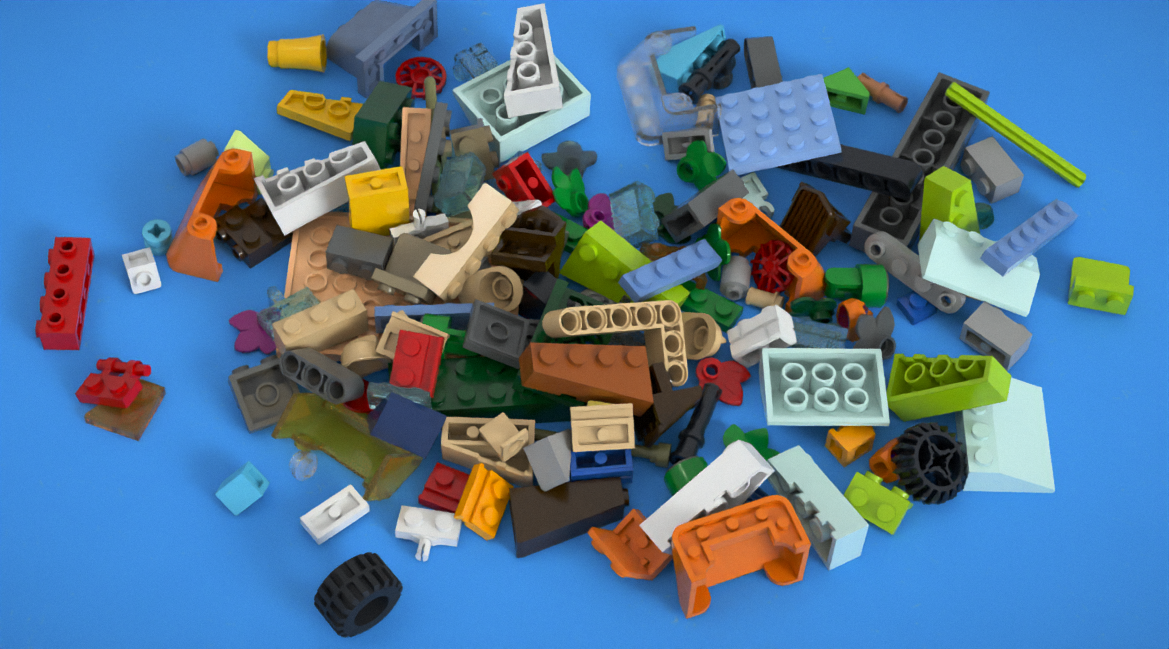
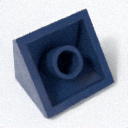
[367,392,447,459]

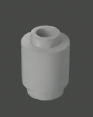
[175,138,219,176]
[720,256,751,300]

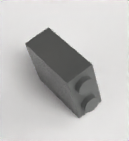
[660,170,749,243]

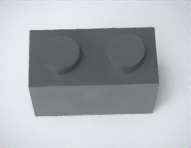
[326,225,393,280]

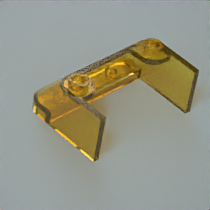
[271,393,423,501]

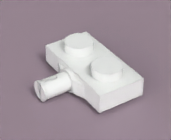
[390,209,449,250]
[395,505,463,561]

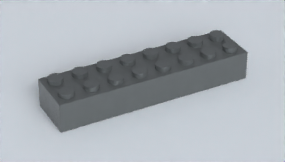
[849,72,990,253]

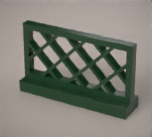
[512,278,613,407]

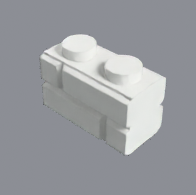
[727,305,797,368]

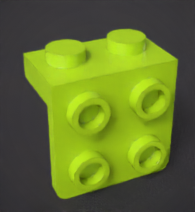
[1068,257,1134,315]

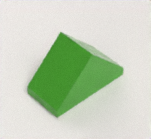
[823,67,870,115]

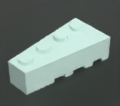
[767,445,869,571]

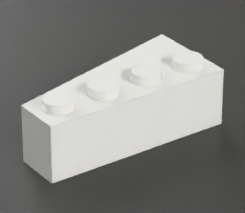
[504,3,563,118]
[253,141,381,235]
[639,440,775,555]

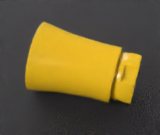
[267,34,327,72]

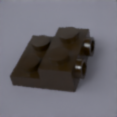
[215,198,293,269]

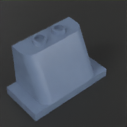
[326,0,438,98]

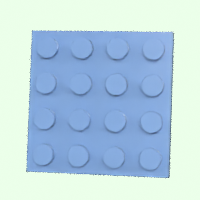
[715,74,842,175]

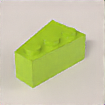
[919,166,980,241]

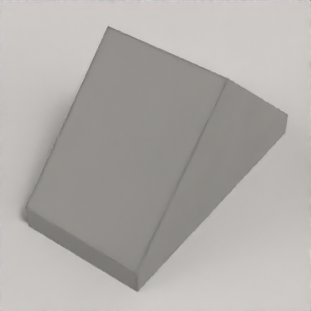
[662,126,714,160]
[523,429,572,491]

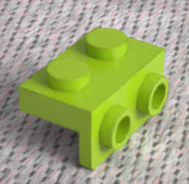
[843,470,914,535]

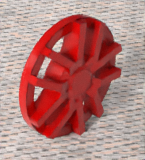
[396,57,446,100]
[750,240,795,294]

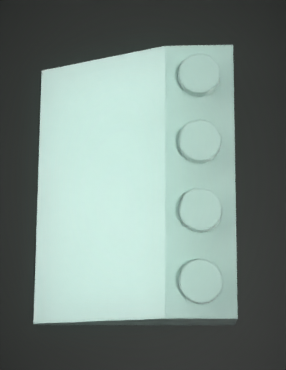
[452,55,591,163]
[759,348,890,426]
[955,378,1055,493]

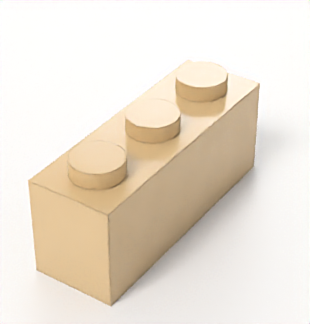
[272,289,369,355]

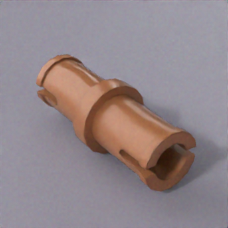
[857,72,908,113]

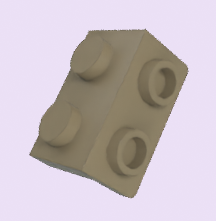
[450,118,500,186]

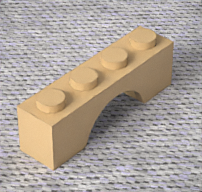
[413,183,519,303]

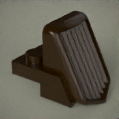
[780,181,852,257]
[490,206,567,281]
[633,362,703,448]

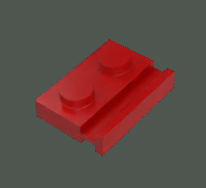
[388,330,445,398]
[418,462,470,513]

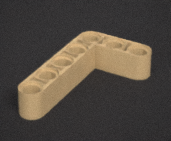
[542,300,688,387]

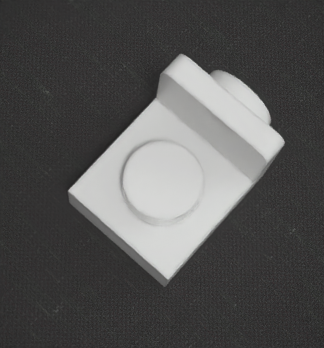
[122,247,162,294]

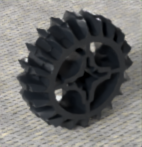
[891,422,967,505]

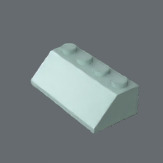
[917,219,1040,317]

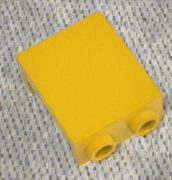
[344,166,410,236]

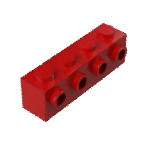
[35,237,95,350]

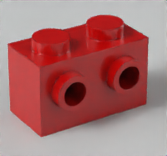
[492,151,555,207]

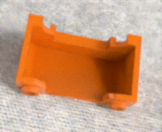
[166,148,258,282]
[717,198,826,313]
[671,495,811,619]

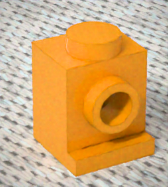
[825,426,876,467]

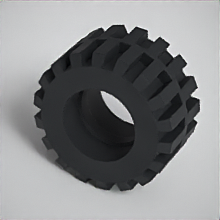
[314,552,403,638]

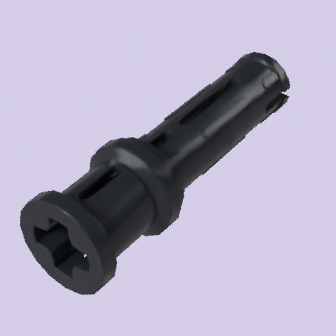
[678,39,740,105]
[669,383,722,465]

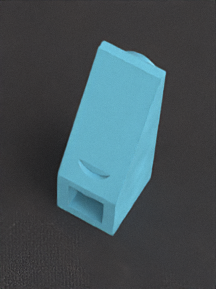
[650,24,726,97]

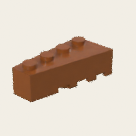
[519,343,654,417]

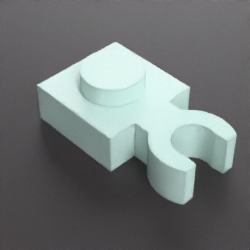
[741,172,774,218]

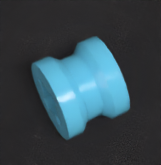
[142,219,173,256]

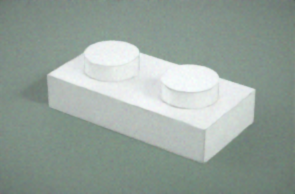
[300,484,370,545]

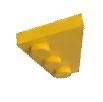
[277,90,363,141]

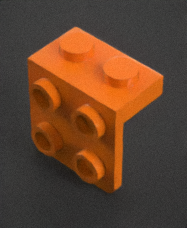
[587,508,673,581]

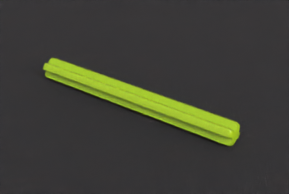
[945,82,1086,188]

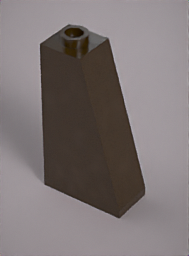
[509,477,629,558]

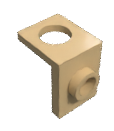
[479,413,529,463]

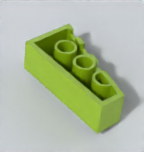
[560,221,690,315]
[886,354,1011,422]

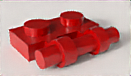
[75,357,151,409]

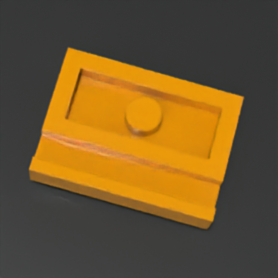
[454,463,514,541]

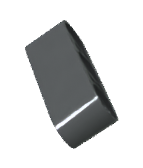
[744,36,783,89]
[279,347,365,404]

